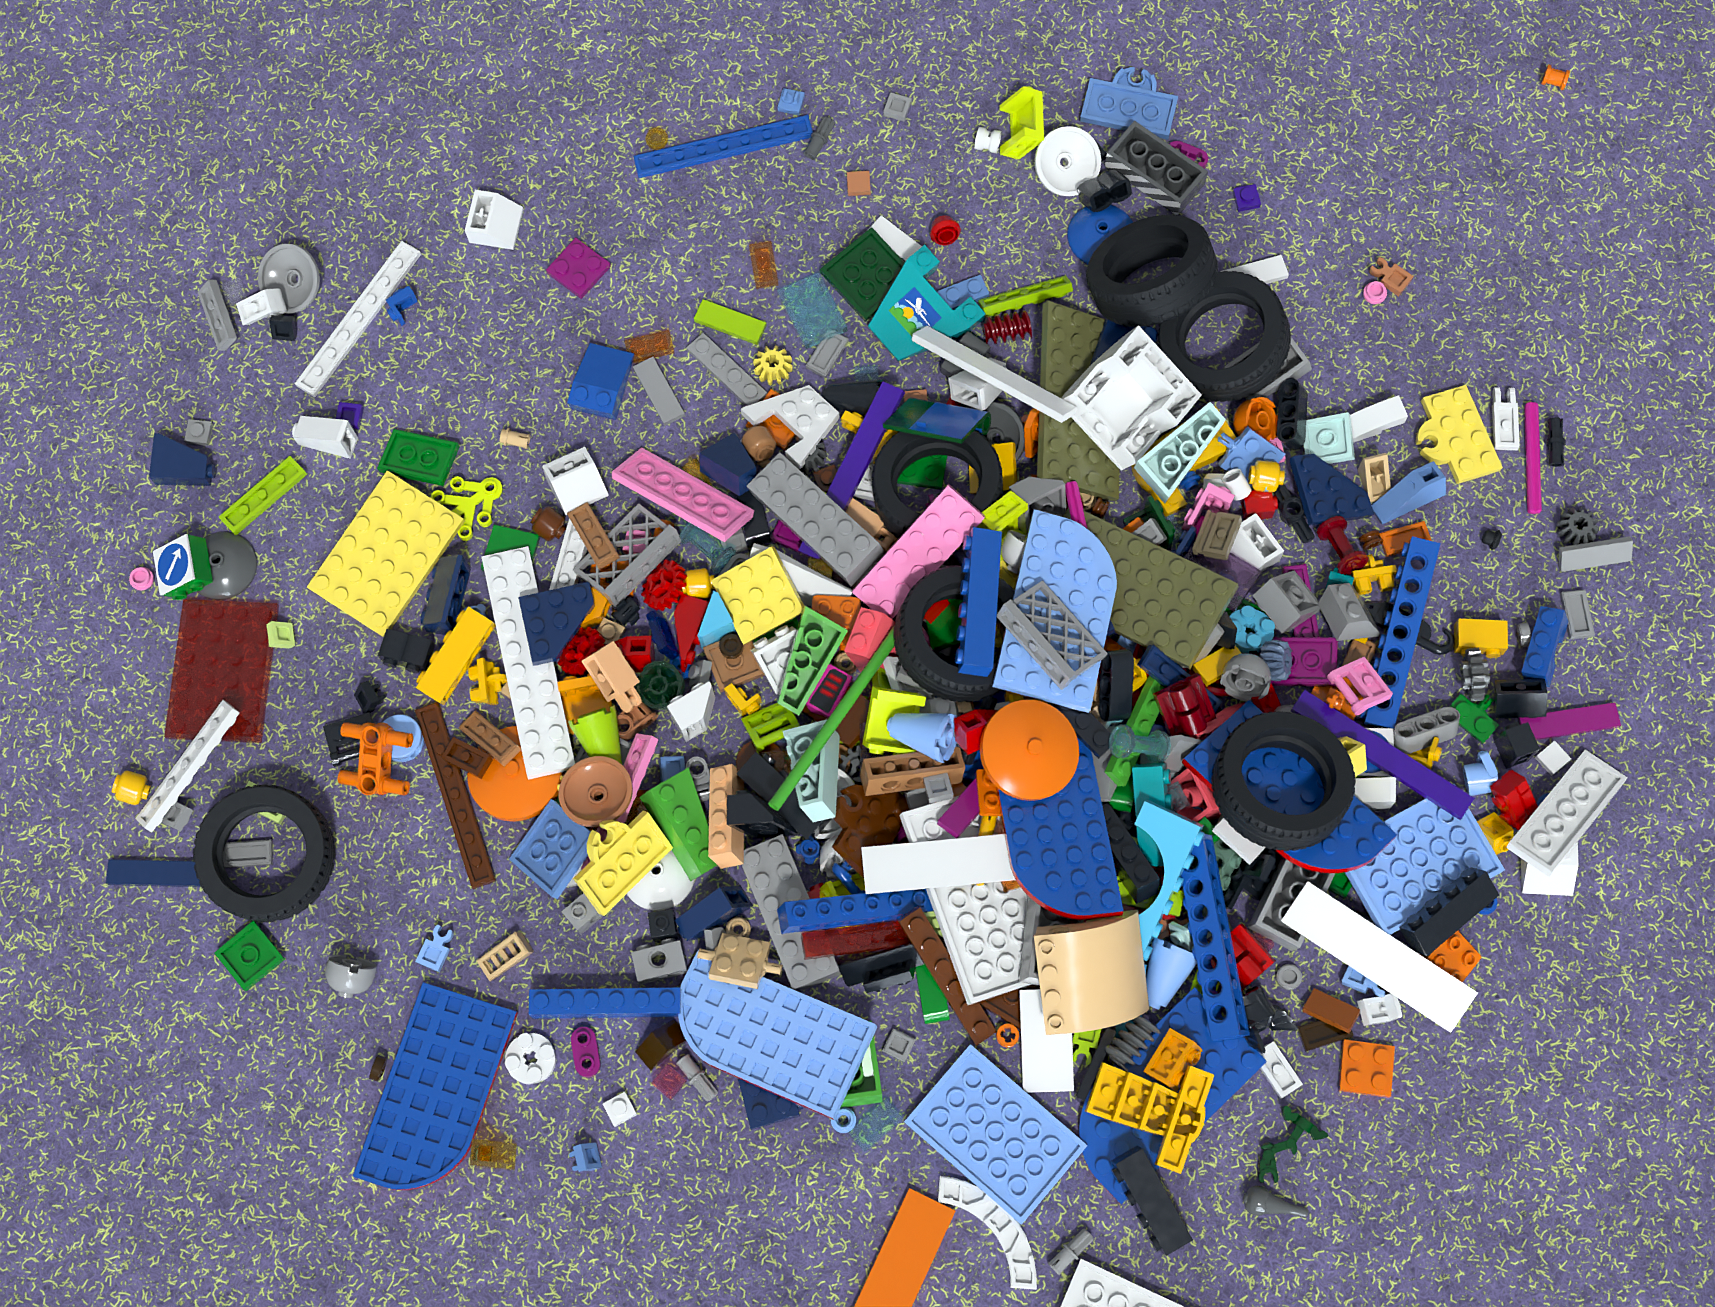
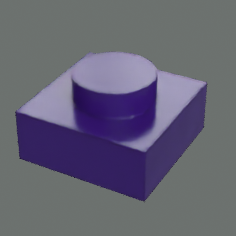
[1233,184,1261,212]
[336,402,364,429]

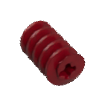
[982,310,1032,344]

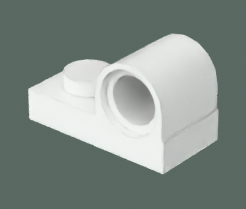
[236,288,287,325]

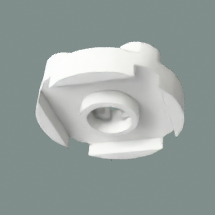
[505,1033,556,1084]

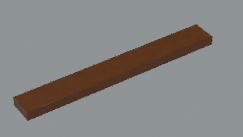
[415,702,496,889]

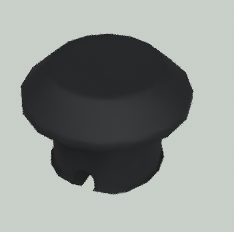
[1481,530,1502,550]

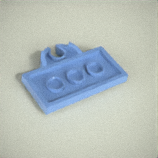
[1080,67,1178,140]

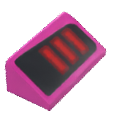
[806,664,853,718]

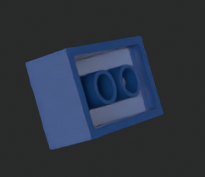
[567,343,635,420]

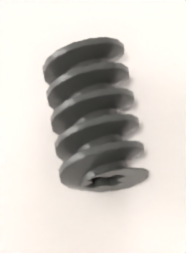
[1105,1016,1160,1072]

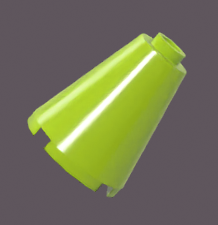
[568,705,622,764]

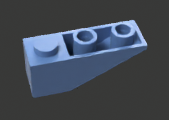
[1371,461,1446,524]

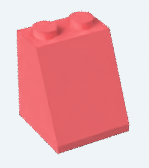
[844,607,899,672]
[1167,768,1221,823]

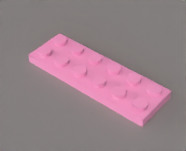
[612,448,754,542]
[852,484,985,619]

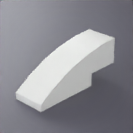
[1350,395,1408,443]

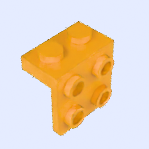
[557,674,612,735]

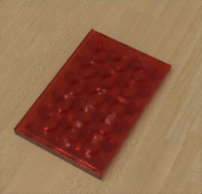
[164,599,279,743]

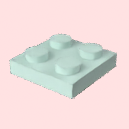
[1304,412,1355,464]

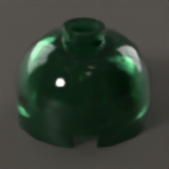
[635,661,685,710]

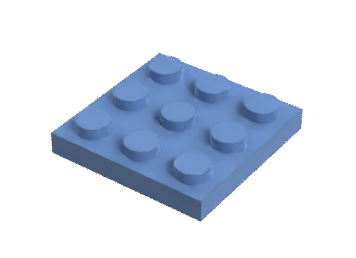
[509,799,591,899]

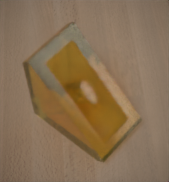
[470,1139,517,1170]

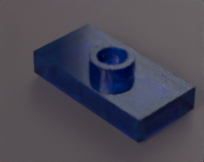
[646,611,679,660]

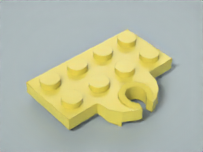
[1415,385,1503,484]
[573,811,673,916]

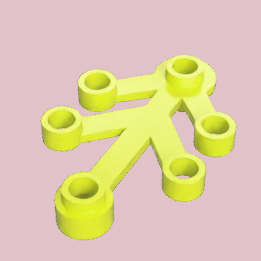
[431,476,503,541]

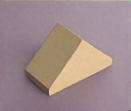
[1358,453,1391,502]

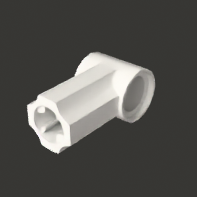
[1203,468,1251,501]

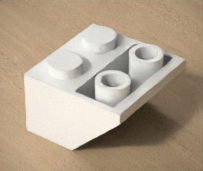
[465,190,524,250]
[542,447,609,515]
[1223,513,1284,585]
[667,682,715,742]

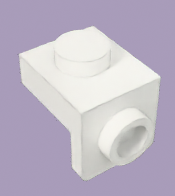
[1357,993,1402,1026]

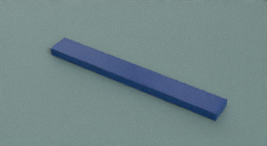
[633,115,813,178]

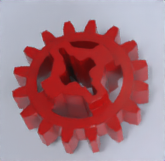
[641,559,687,611]
[557,627,606,676]

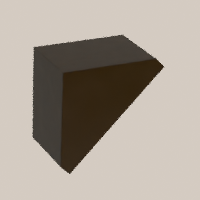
[635,1019,686,1071]

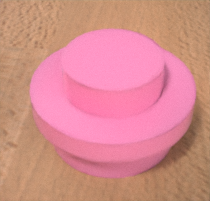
[1363,281,1387,304]
[129,567,154,591]

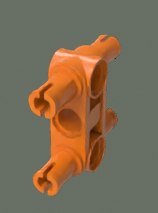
[337,722,413,796]

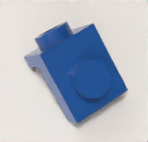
[386,286,418,326]

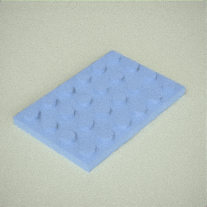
[1345,784,1505,935]
[904,1044,1088,1225]

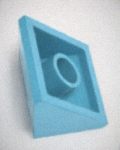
[698,591,736,649]

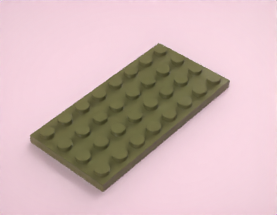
[1037,301,1120,501]
[1063,507,1239,669]

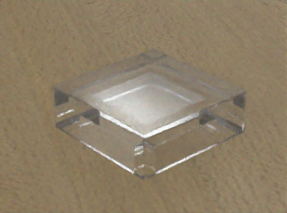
[218,277,248,308]

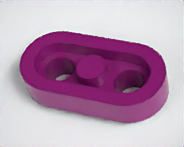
[571,1027,601,1078]

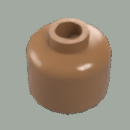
[742,426,776,461]

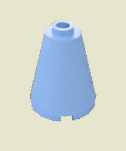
[887,713,957,763]
[1146,937,1197,1010]

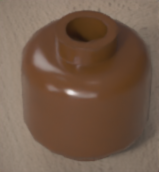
[530,506,566,541]

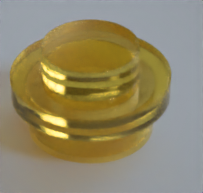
[645,127,668,150]

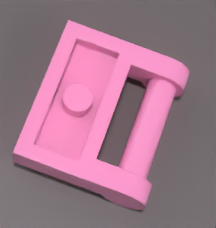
[1327,657,1393,715]

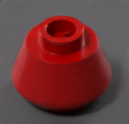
[930,215,961,245]

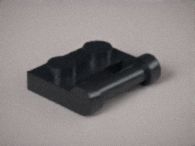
[323,712,377,767]

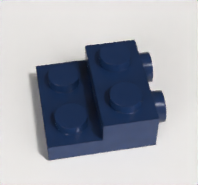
[738,1079,803,1130]

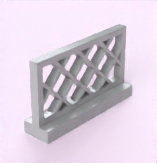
[573,503,681,607]
[996,580,1108,690]

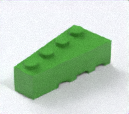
[776,605,848,715]
[640,767,717,881]

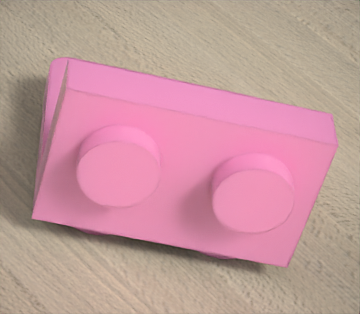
[1181,483,1235,531]

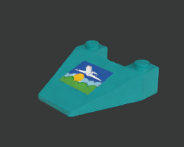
[868,245,986,362]

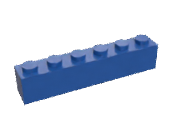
[955,527,1002,677]
[528,987,681,1019]

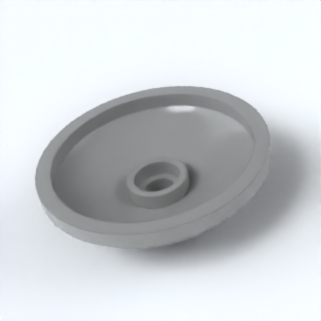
[258,244,320,313]

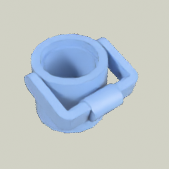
[1462,751,1498,796]

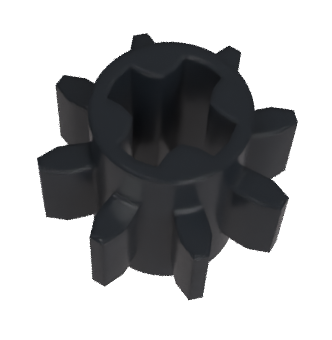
[611,597,640,626]

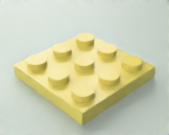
[711,546,804,645]

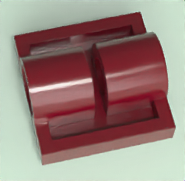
[1153,673,1216,736]

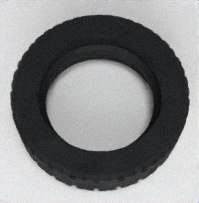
[1086,215,1218,327]
[1158,271,1291,402]
[871,430,1003,547]
[893,565,1014,702]
[1211,711,1356,851]
[193,784,335,922]

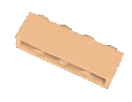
[708,764,744,869]

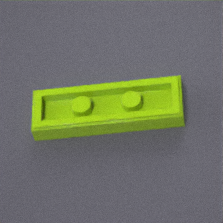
[694,299,767,345]

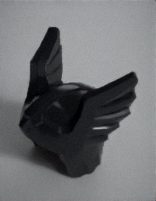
[1243,985,1298,1054]

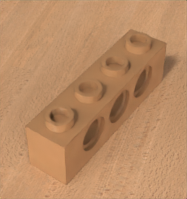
[860,747,965,796]

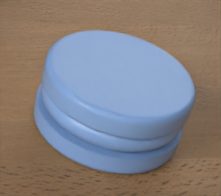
[376,714,424,762]

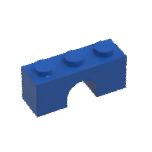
[1521,606,1568,687]

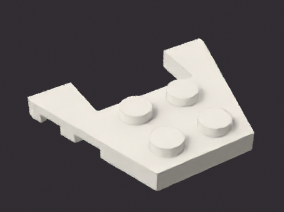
[741,385,839,469]

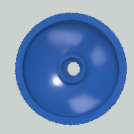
[1067,205,1133,264]

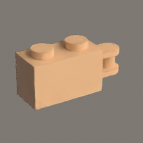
[846,498,898,553]
[582,641,642,713]

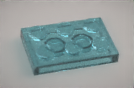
[777,272,848,349]

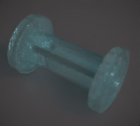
[679,522,736,574]
[1109,725,1171,763]

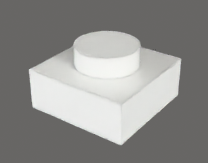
[603,1092,637,1127]

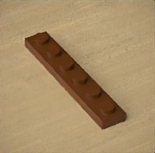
[897,906,997,1046]

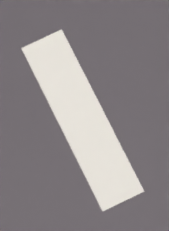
[861,834,1016,894]
[1281,882,1478,1032]

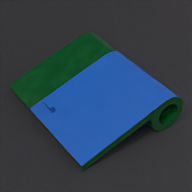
[883,397,991,444]

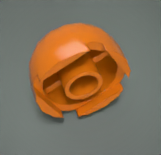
[1233,397,1278,441]

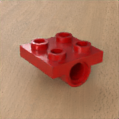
[1211,923,1276,991]

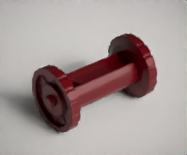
[1316,516,1368,575]

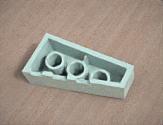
[1134,402,1226,504]
[783,719,840,822]

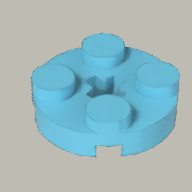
[1229,606,1275,654]

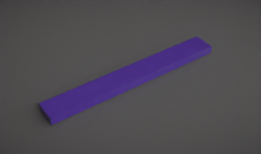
[798,382,905,562]
[1291,690,1475,820]

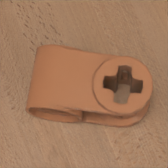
[617,697,658,741]

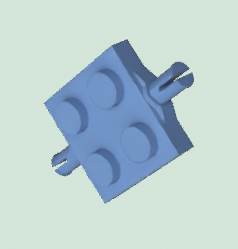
[1218,426,1285,490]

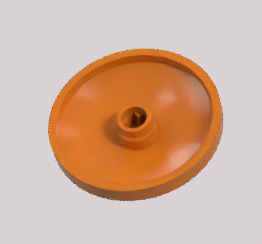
[980,700,1079,801]
[467,726,565,822]

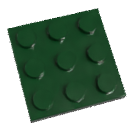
[820,227,905,322]

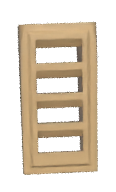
[477,932,534,981]

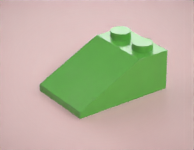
[840,1020,883,1108]

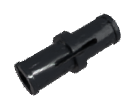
[1546,417,1566,467]

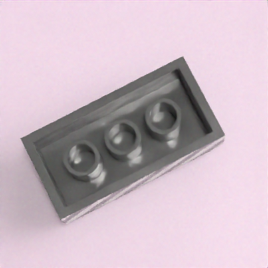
[1105,120,1208,215]

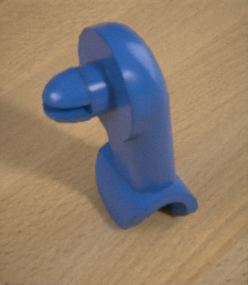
[832,861,866,895]

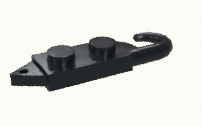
[1365,600,1455,655]

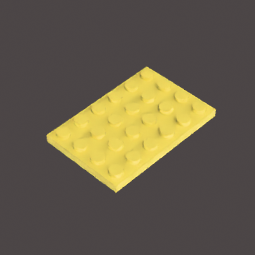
[307,471,465,637]

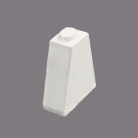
[948,358,1007,411]
[292,416,358,459]
[1354,777,1396,813]

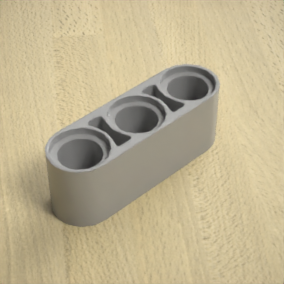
[1394,707,1460,754]

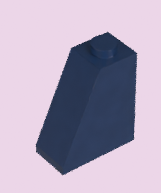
[149,433,216,486]
[699,433,756,496]
[675,885,753,941]

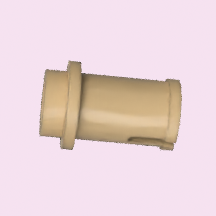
[500,428,531,449]

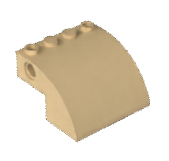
[1034,910,1149,1035]

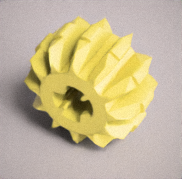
[753,345,793,386]

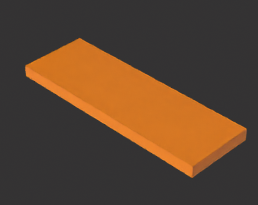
[854,1188,956,1307]

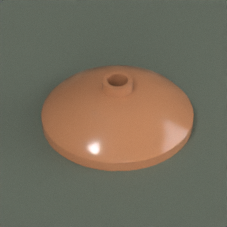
[559,756,633,827]

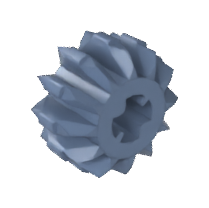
[1259,640,1293,681]

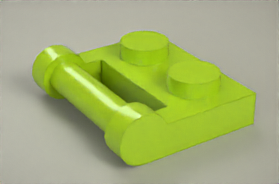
[741,703,800,752]

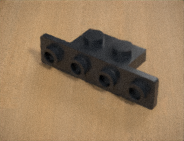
[1223,848,1281,909]
[838,942,924,993]

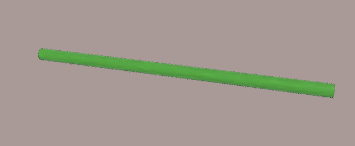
[768,626,895,811]

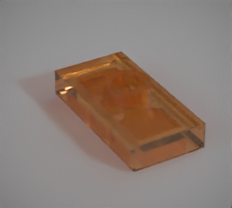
[749,241,779,289]

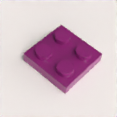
[546,237,611,299]

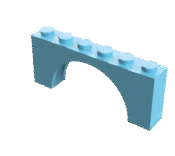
[1135,800,1205,961]

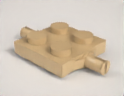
[697,933,783,989]

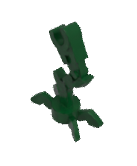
[1258,1106,1328,1183]

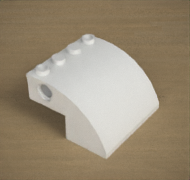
[1061,325,1202,471]

